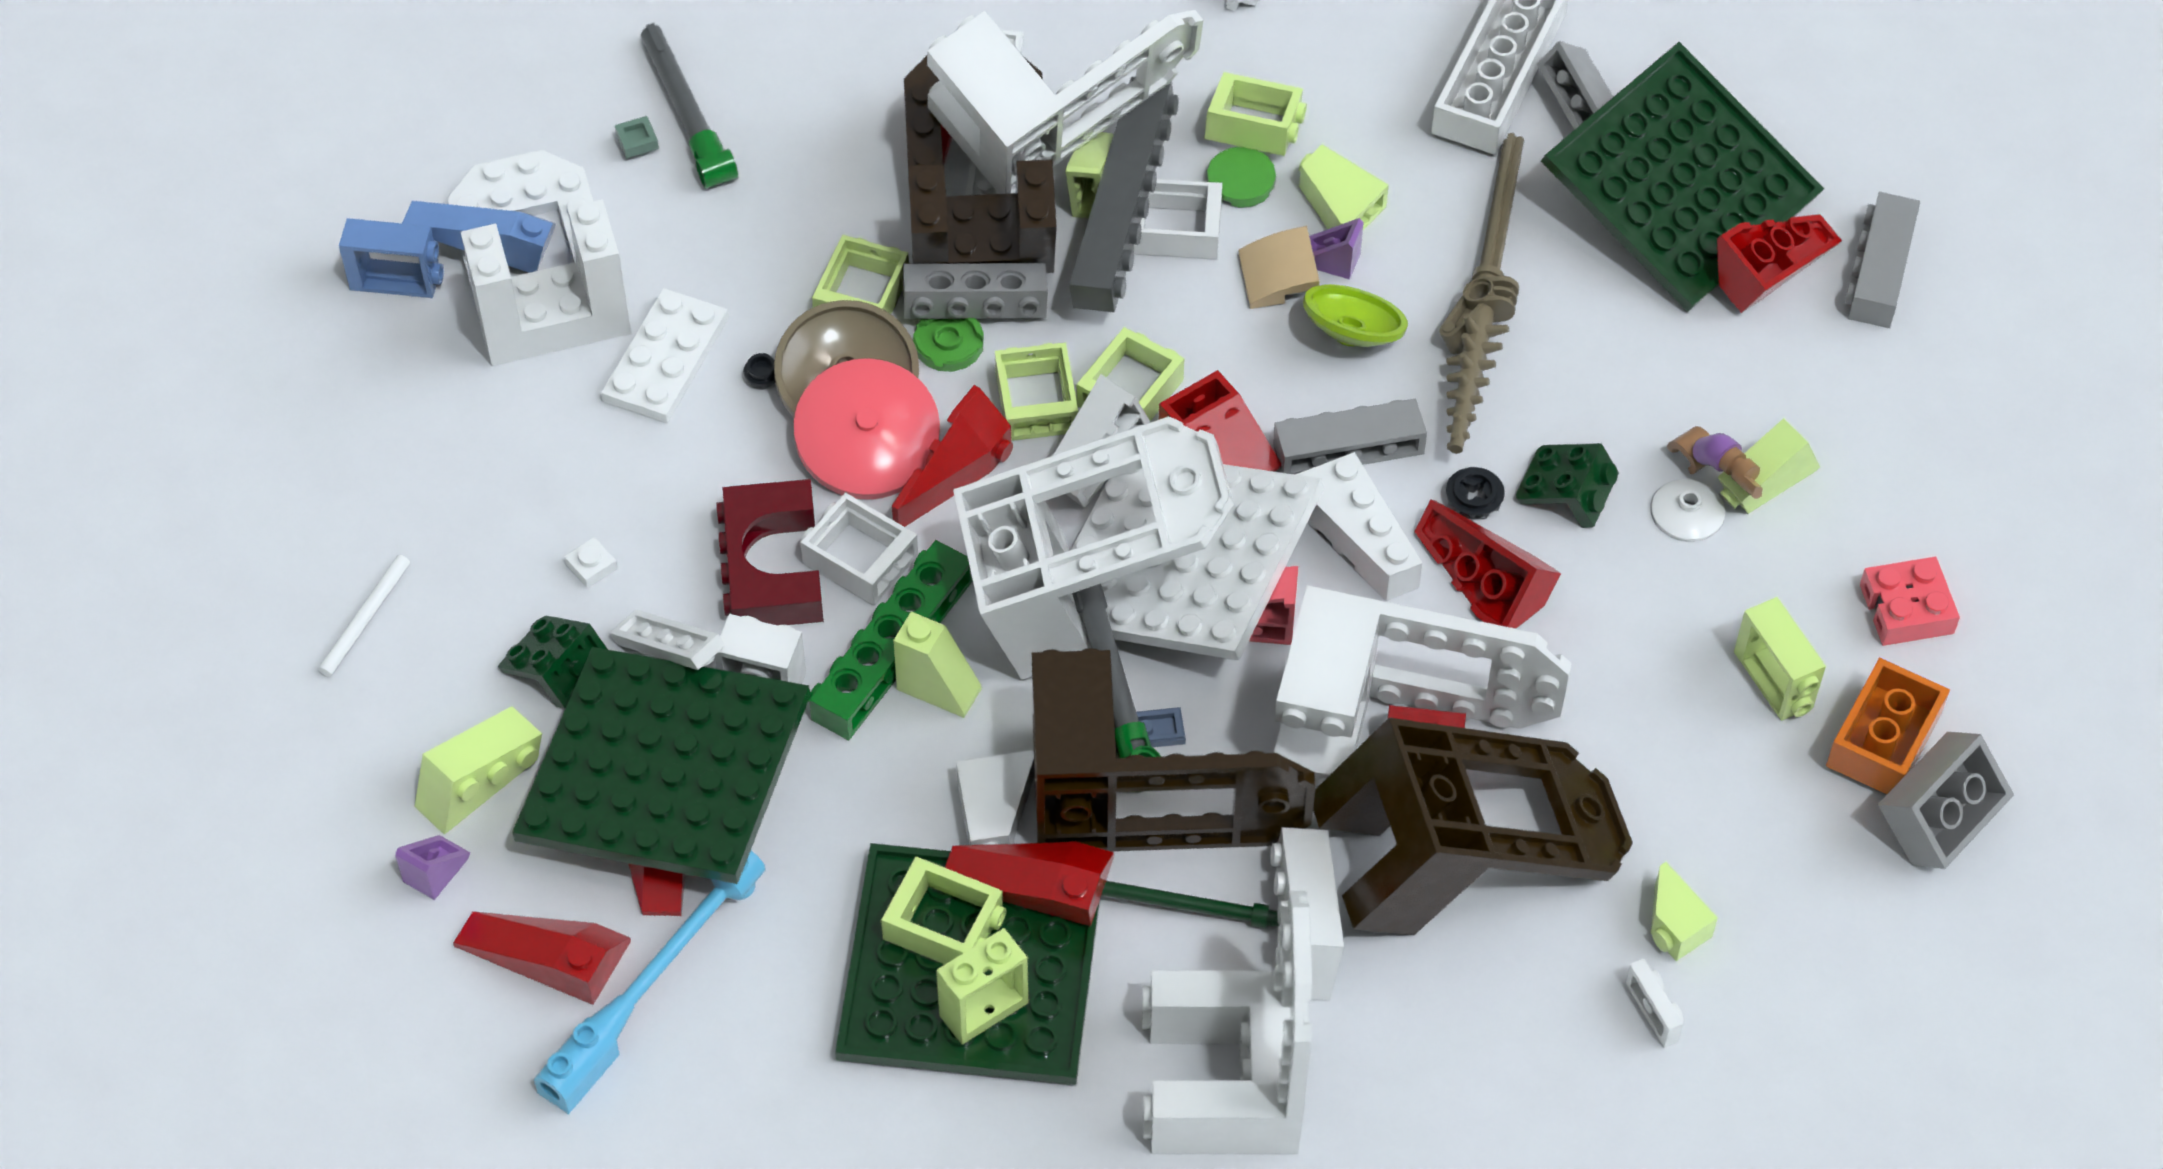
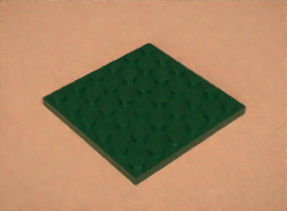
[1541,42,1825,312]
[512,647,811,884]
[835,843,1100,1085]

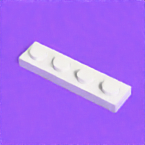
[610,609,725,670]

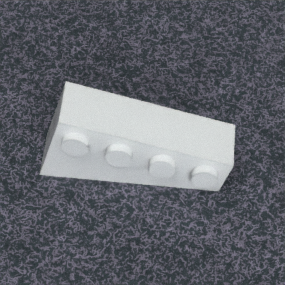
[1296,452,1423,601]

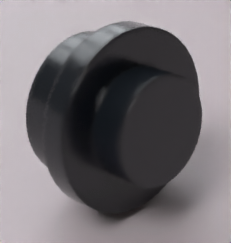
[744,353,775,388]

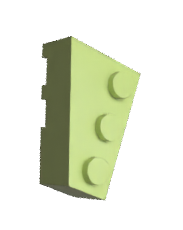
[414,706,542,835]

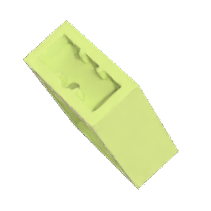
[1204,72,1307,156]
[812,235,909,314]
[1077,327,1185,421]
[995,342,1079,441]
[1734,597,1826,721]
[881,857,1006,964]
[937,928,1028,1045]

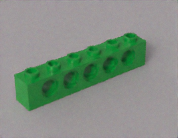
[808,540,973,741]

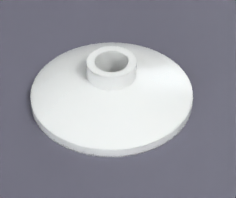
[1651,479,1725,542]

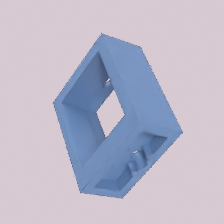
[339,218,444,298]

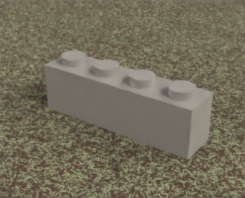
[1537,41,1613,130]
[1845,191,1920,328]
[1273,398,1427,475]

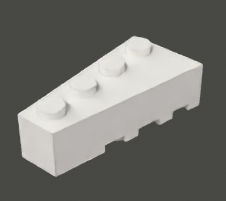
[1270,828,1344,1000]

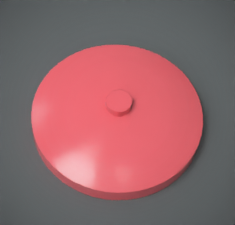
[794,359,940,500]

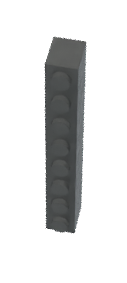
[1069,77,1179,312]

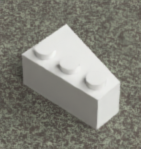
[1051,374,1151,508]

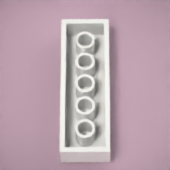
[1431,0,1568,155]

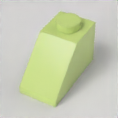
[1651,862,1718,961]

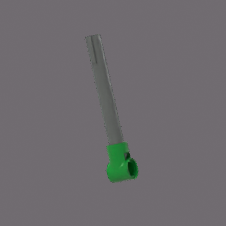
[641,23,738,189]
[1072,584,1161,793]

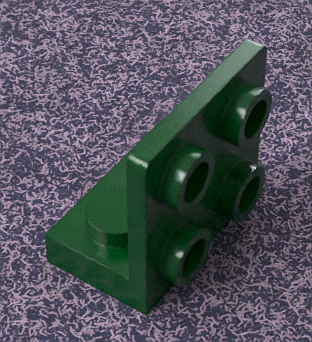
[498,615,607,708]

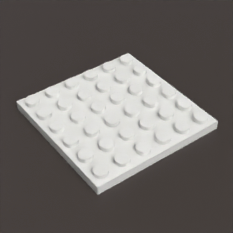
[1068,464,1324,661]

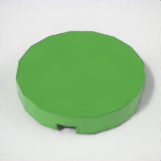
[1207,147,1276,208]
[913,318,984,372]

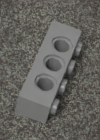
[903,263,1048,319]

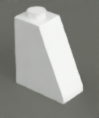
[956,750,1034,845]

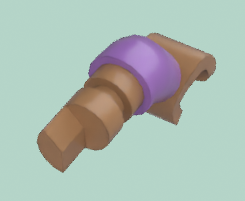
[1667,426,1763,499]

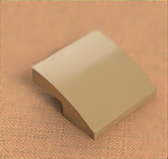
[1238,226,1320,309]

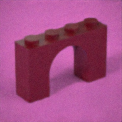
[716,479,824,626]

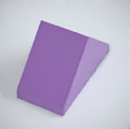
[1309,218,1364,280]
[395,835,470,900]

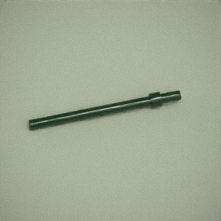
[1101,880,1280,929]

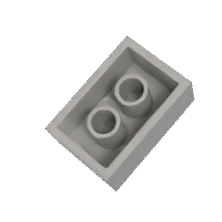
[1878,732,2014,869]

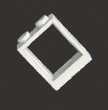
[1133,179,1223,259]
[800,492,918,606]

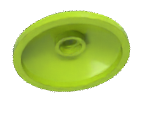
[1303,284,1408,347]

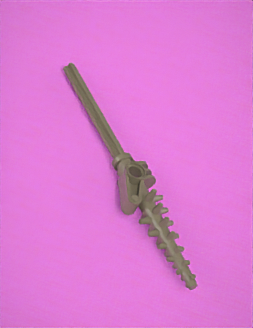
[1440,133,1524,454]

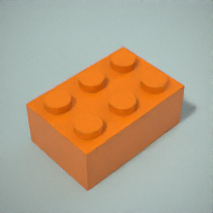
[1826,657,1950,794]

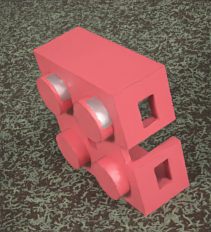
[1860,556,1960,646]

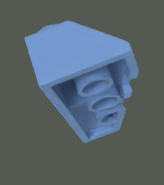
[402,201,556,273]

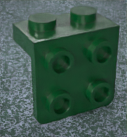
[1516,443,1619,528]

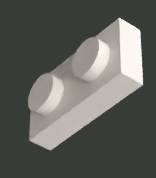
[1625,958,1684,1048]

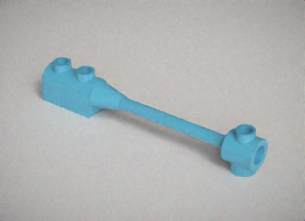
[534,851,766,1114]

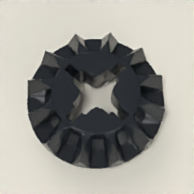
[1445,467,1505,520]

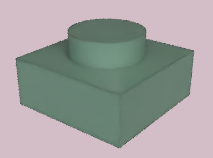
[614,116,659,159]

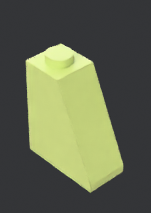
[1065,132,1114,218]
[1299,144,1389,230]
[1717,418,1820,514]
[893,612,982,718]

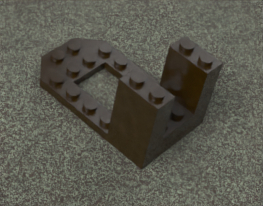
[904,55,1057,273]
[1032,648,1316,852]
[1313,718,1633,935]

